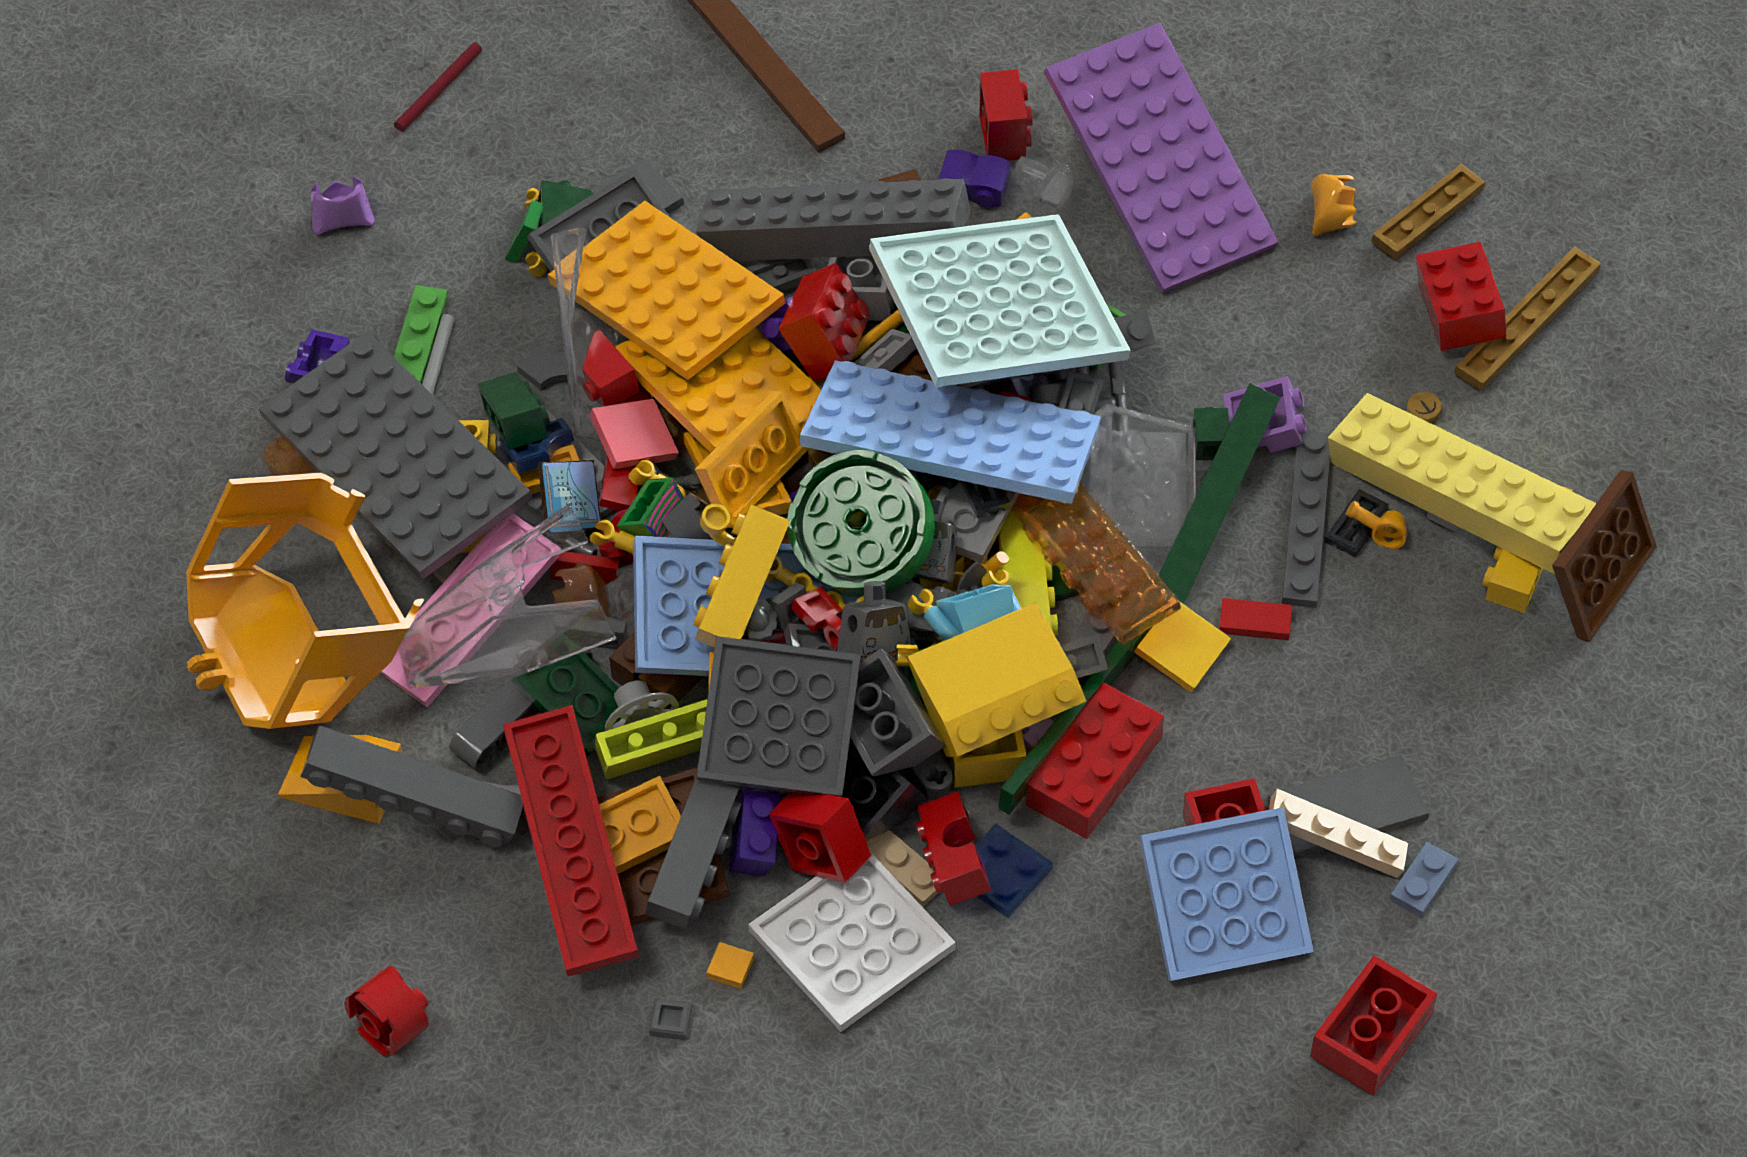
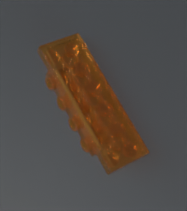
[1011,482,1181,645]

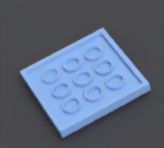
[1139,807,1314,981]

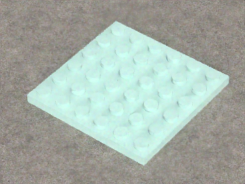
[869,214,1130,387]

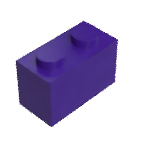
[729,789,780,876]

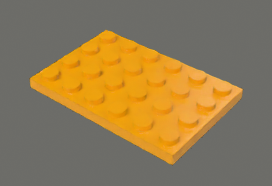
[548,201,785,380]
[615,327,821,453]

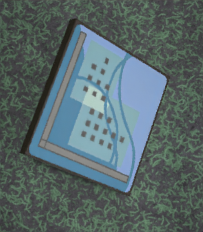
[538,460,601,532]

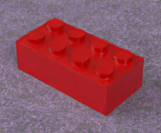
[1026,682,1164,839]

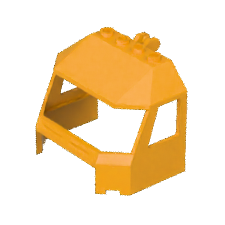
[186,473,424,729]

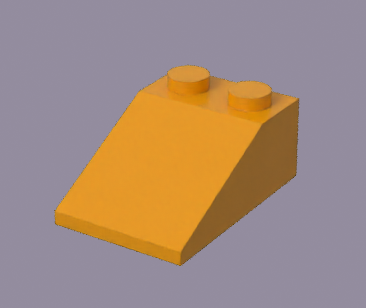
[278,735,402,824]

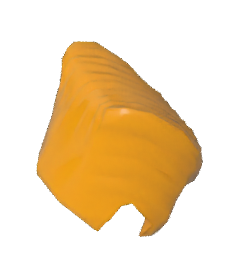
[1311,174,1357,236]

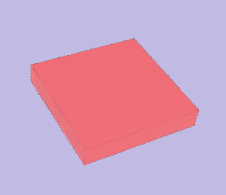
[589,399,679,469]

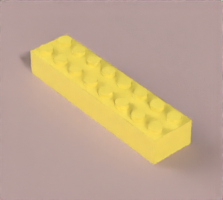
[1328,393,1596,574]

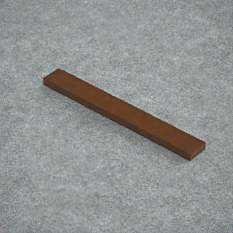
[687,0,845,153]

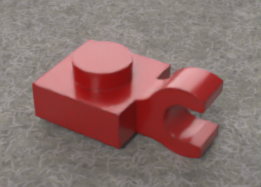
[791,587,843,650]

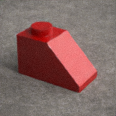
[582,330,640,407]

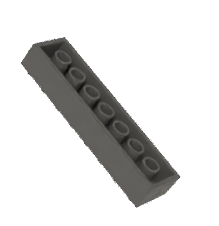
[696,178,971,261]

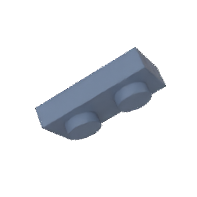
[1390,842,1458,918]

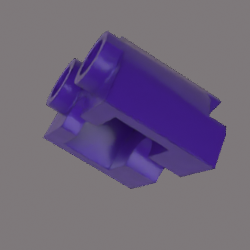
[285,330,350,384]

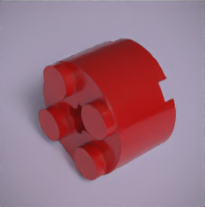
[344,966,429,1056]

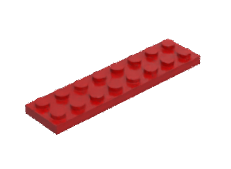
[503,705,639,977]

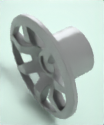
[605,681,679,731]

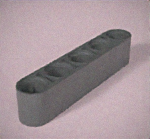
[449,635,593,771]

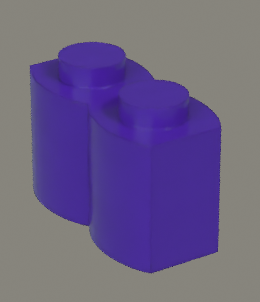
[938,150,1011,207]

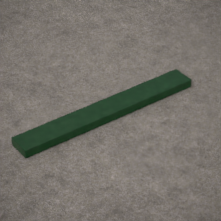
[1141,383,1280,616]
[998,601,1162,815]

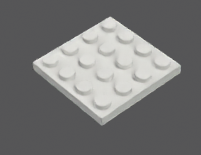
[748,852,956,1032]

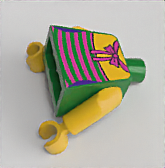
[590,460,686,554]

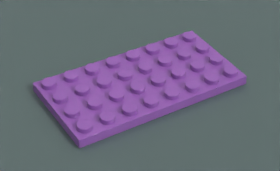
[1044,23,1278,294]

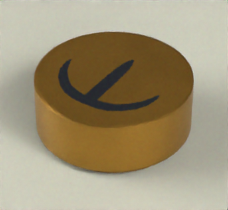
[1406,392,1441,424]

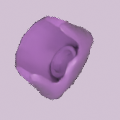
[311,177,375,235]

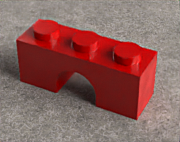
[916,791,991,906]

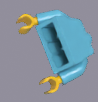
[908,569,1021,641]

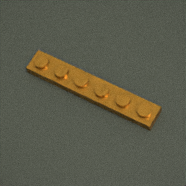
[1454,246,1601,391]

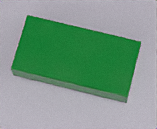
[505,200,544,263]

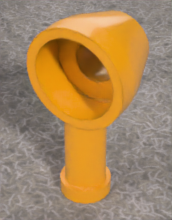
[1345,501,1407,549]

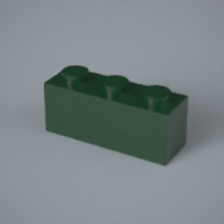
[478,372,550,450]

